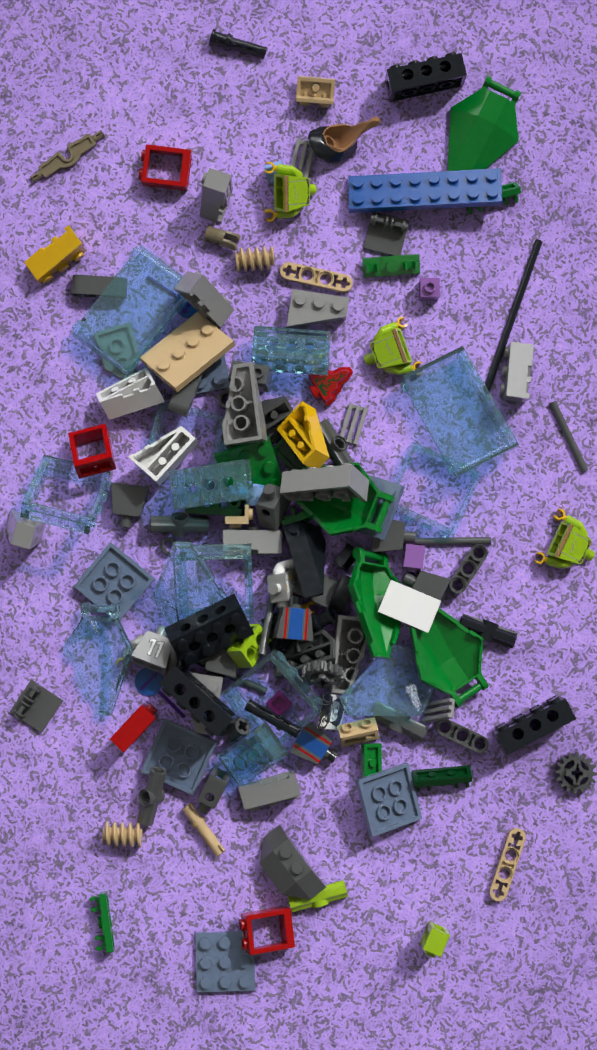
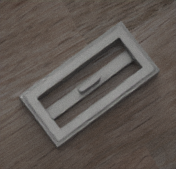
[291,138,314,178]
[340,403,368,445]
[423,698,455,723]

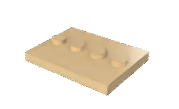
[140,312,235,392]

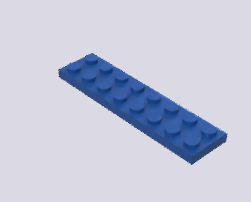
[348,168,502,213]

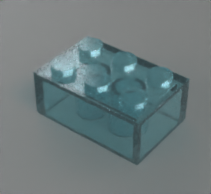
[216,721,288,787]

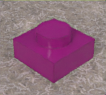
[266,690,293,716]

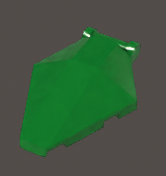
[447,76,522,171]
[280,462,395,536]
[348,547,402,660]
[409,608,489,708]

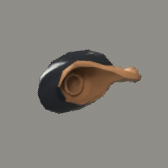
[308,117,381,163]

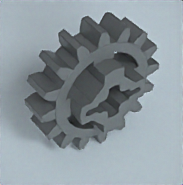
[301,660,344,688]
[554,751,597,794]

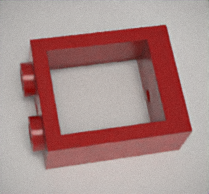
[138,144,192,191]
[68,424,116,479]
[110,703,158,753]
[239,906,295,955]

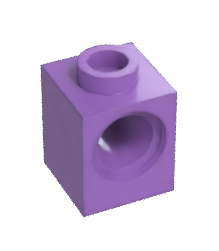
[419,278,440,301]
[402,544,425,573]

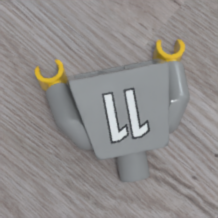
[118,625,178,677]

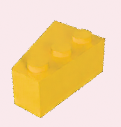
[24,225,86,284]
[277,401,329,468]

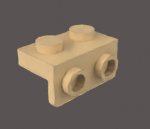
[296,76,335,107]
[225,504,253,528]
[337,717,379,747]

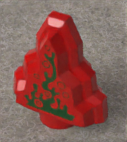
[308,367,353,407]

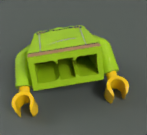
[264,161,317,222]
[364,317,423,375]
[534,509,595,569]

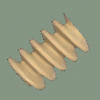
[235,246,275,272]
[102,821,143,848]

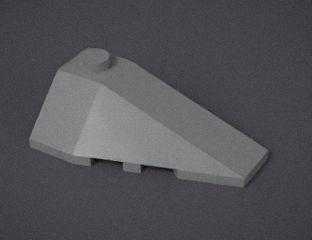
[222,362,268,445]

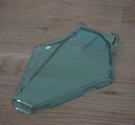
[151,541,227,625]
[62,602,134,716]
[339,645,436,716]

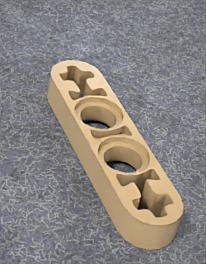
[280,262,353,293]
[489,828,526,901]

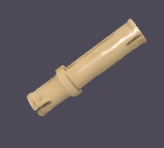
[182,802,225,857]

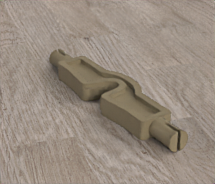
[30,130,105,183]

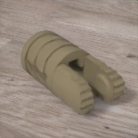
[203,225,241,251]

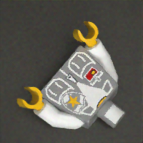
[267,559,315,613]

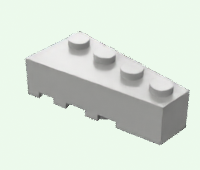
[280,463,369,502]
[327,615,367,694]

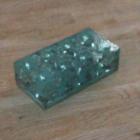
[251,326,331,376]
[169,459,255,510]

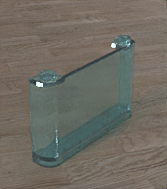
[72,245,187,377]
[400,346,519,478]

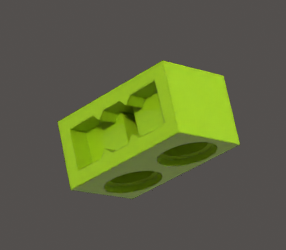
[227,624,271,668]
[420,921,450,958]

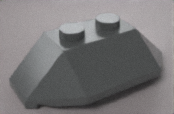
[220,396,293,449]
[274,629,336,679]
[259,825,326,899]

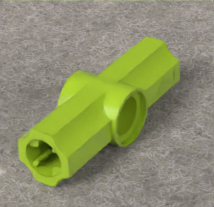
[288,880,348,912]

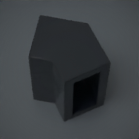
[333,543,355,572]

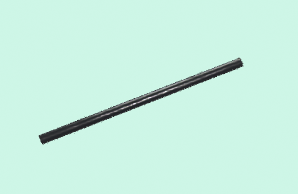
[479,239,543,401]

